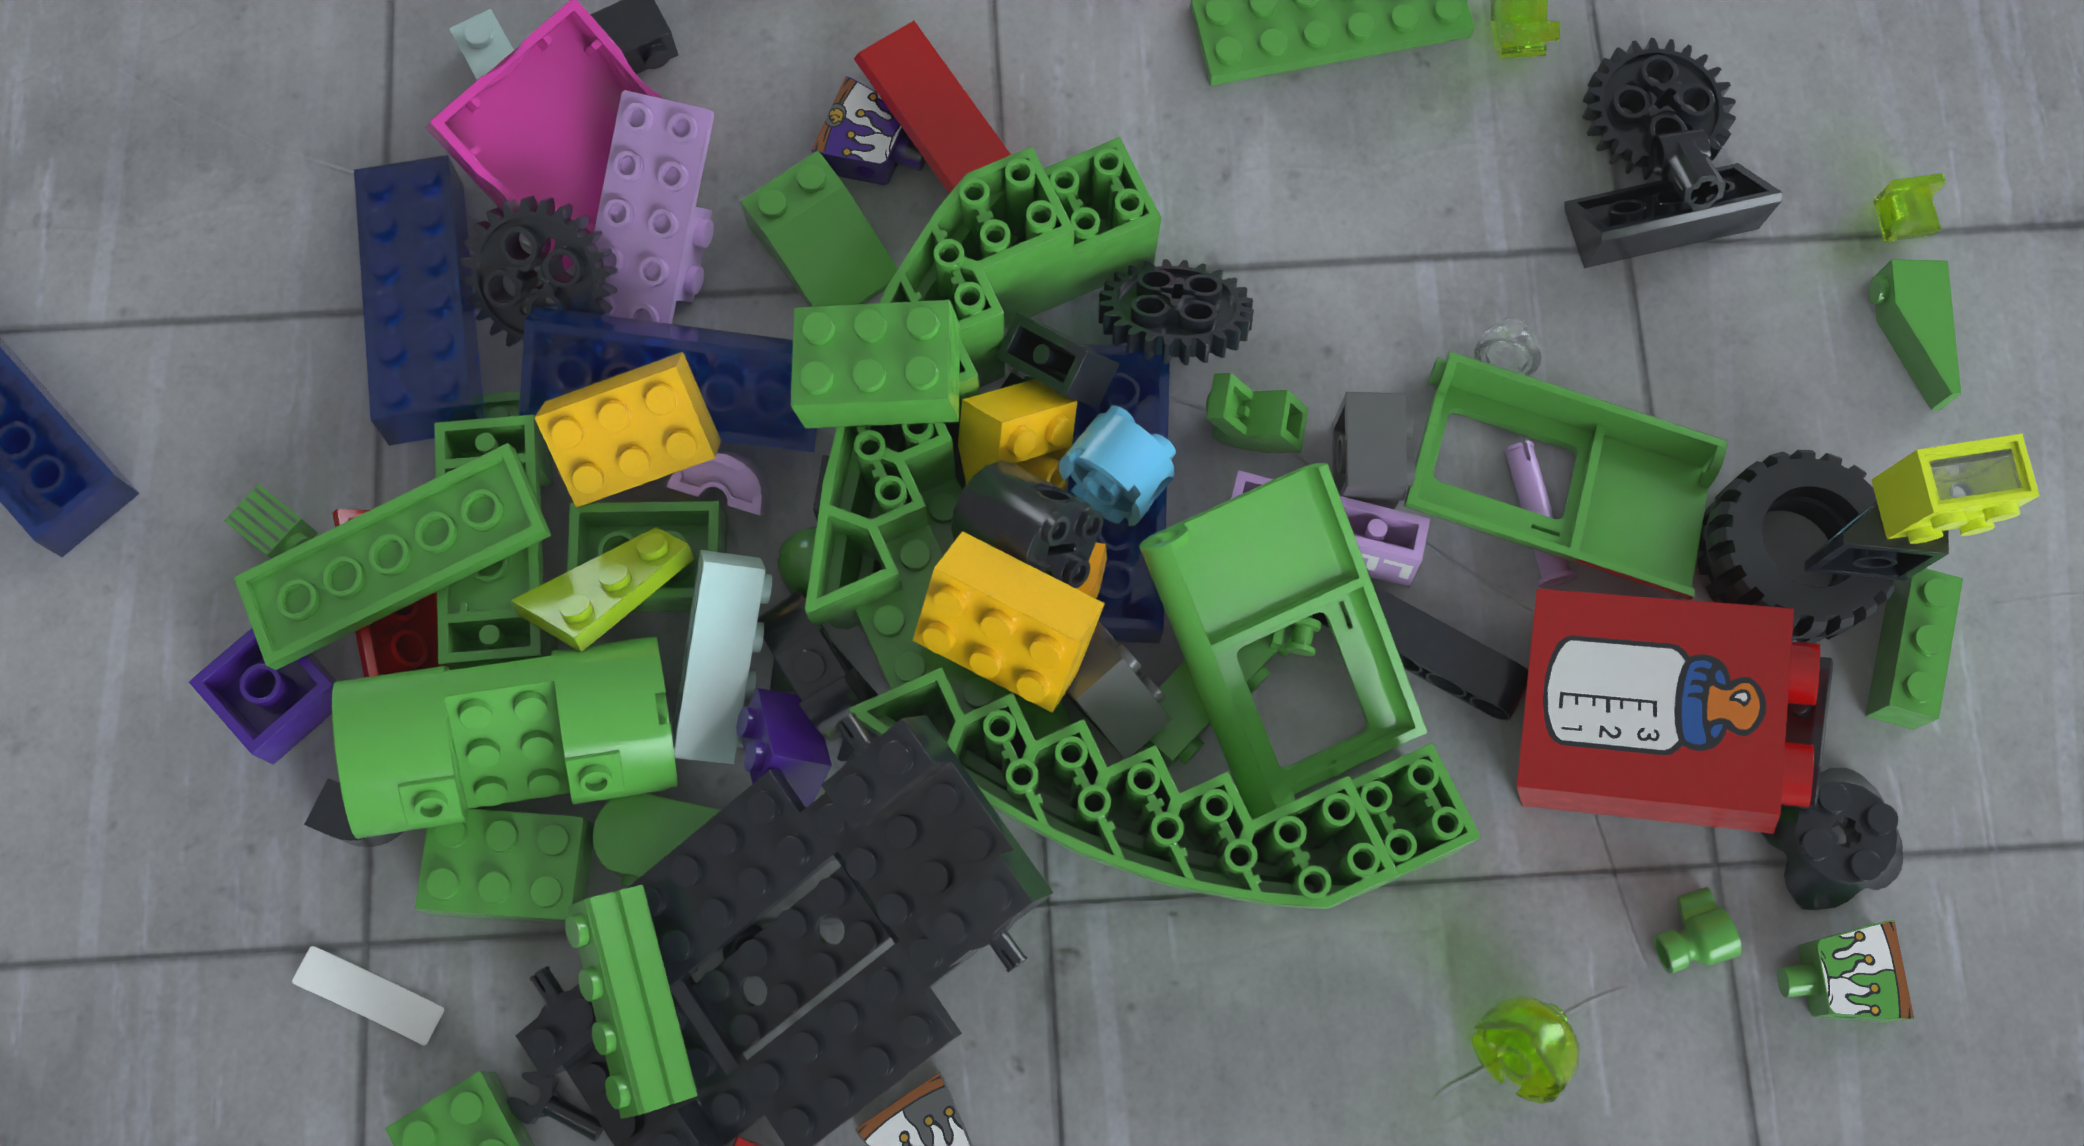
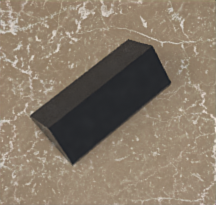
[1564,163,1782,268]

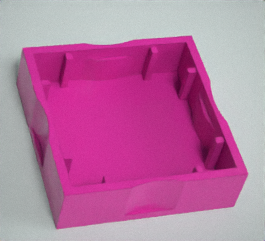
[425,0,663,271]

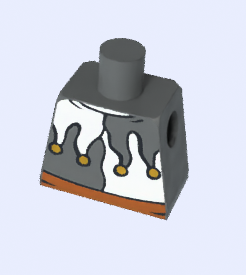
[855,1072,973,1146]

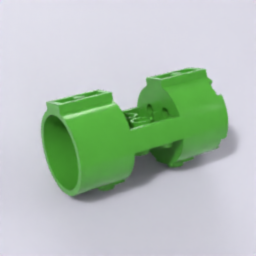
[332,636,678,839]

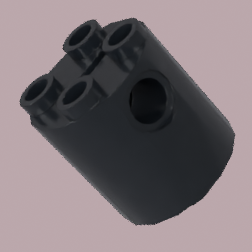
[951,461,1104,589]

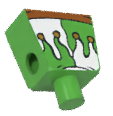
[1777,920,1914,1023]

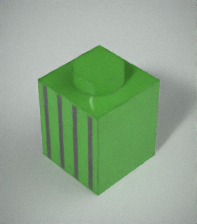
[224,484,318,558]

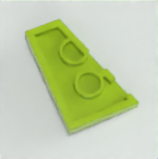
[511,527,695,652]

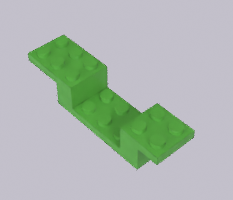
[435,389,558,670]

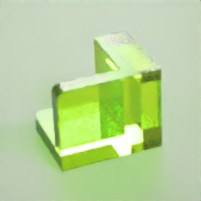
[1873,173,1947,242]

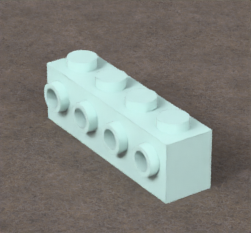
[672,550,772,764]

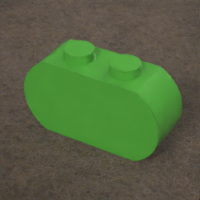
[593,793,721,888]

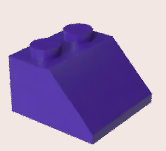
[736,688,832,808]

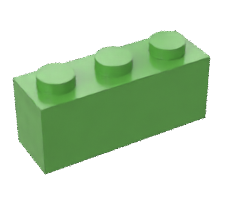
[1865,568,1963,730]

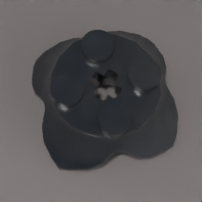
[1761,768,1903,910]

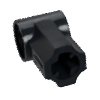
[1649,129,1726,211]

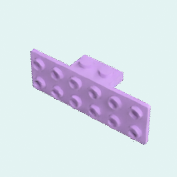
[567,90,714,381]

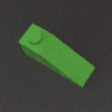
[1869,259,1961,410]

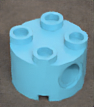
[1058,406,1176,526]

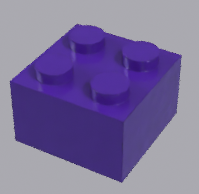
[189,628,337,765]

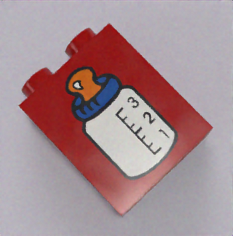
[1517,589,1820,834]

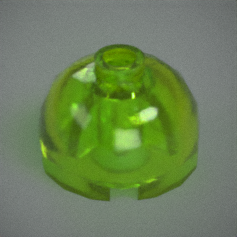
[1471,996,1580,1104]

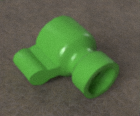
[1653,887,1742,974]

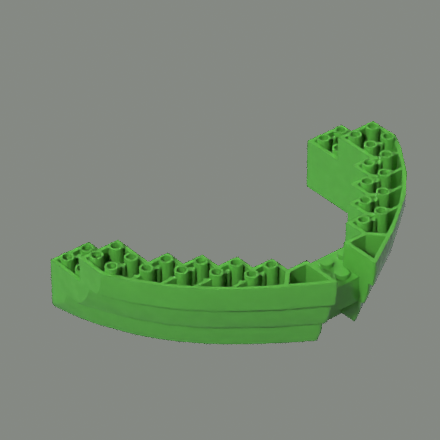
[805,137,1481,909]

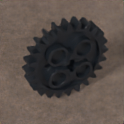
[1582,38,1736,181]
[460,196,617,355]
[1098,259,1254,365]

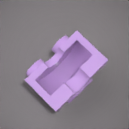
[666,450,771,516]

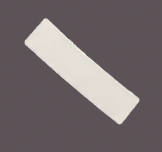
[292,946,444,1046]

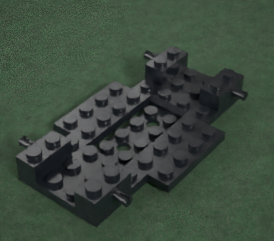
[515,713,1054,1146]

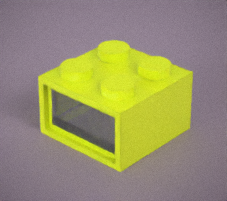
[1871,433,2040,544]

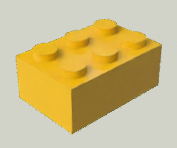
[534,352,721,508]
[912,531,1105,713]

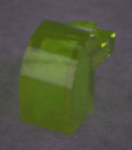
[1491,0,1560,58]

